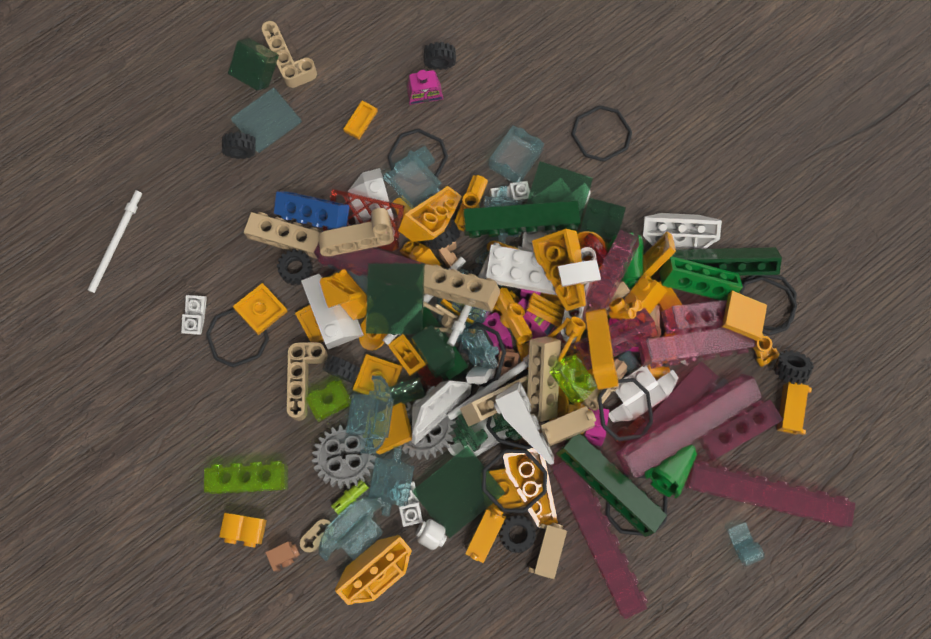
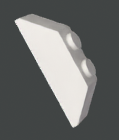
[348,168,398,237]
[643,213,722,249]
[412,381,472,445]

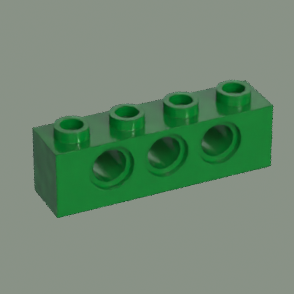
[659,256,743,302]

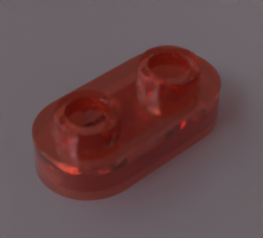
[583,233,612,266]

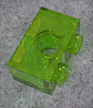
[549,355,597,403]
[305,380,353,422]

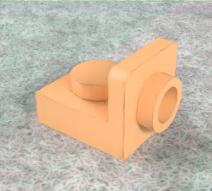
[439,241,458,269]

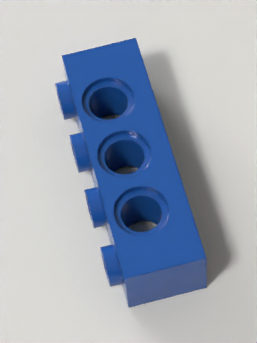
[274,191,350,230]

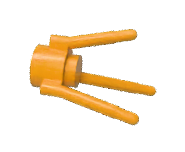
[547,317,586,362]

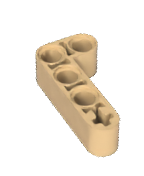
[262,21,317,88]
[319,208,394,256]
[287,342,328,421]

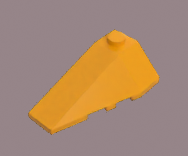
[398,186,462,242]
[532,229,586,311]
[503,443,558,527]

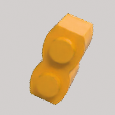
[219,513,267,547]

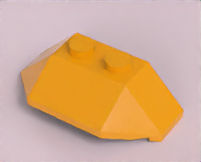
[335,535,412,605]

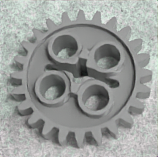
[399,397,457,460]
[312,425,377,489]

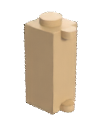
[540,406,596,447]
[528,523,567,579]

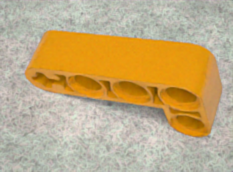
[585,308,619,390]

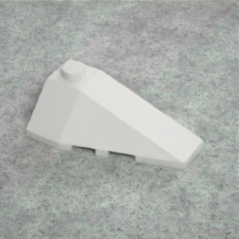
[301,274,364,349]
[494,382,555,465]

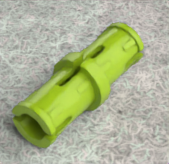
[330,480,369,515]

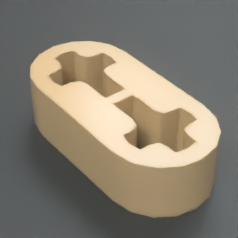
[300,519,334,553]

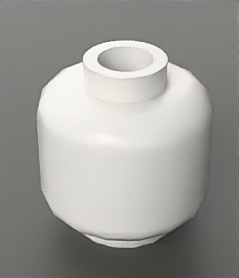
[415,519,447,550]

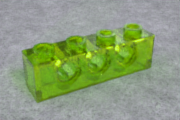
[204,461,288,494]

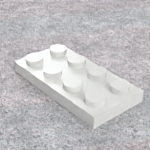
[485,245,557,295]

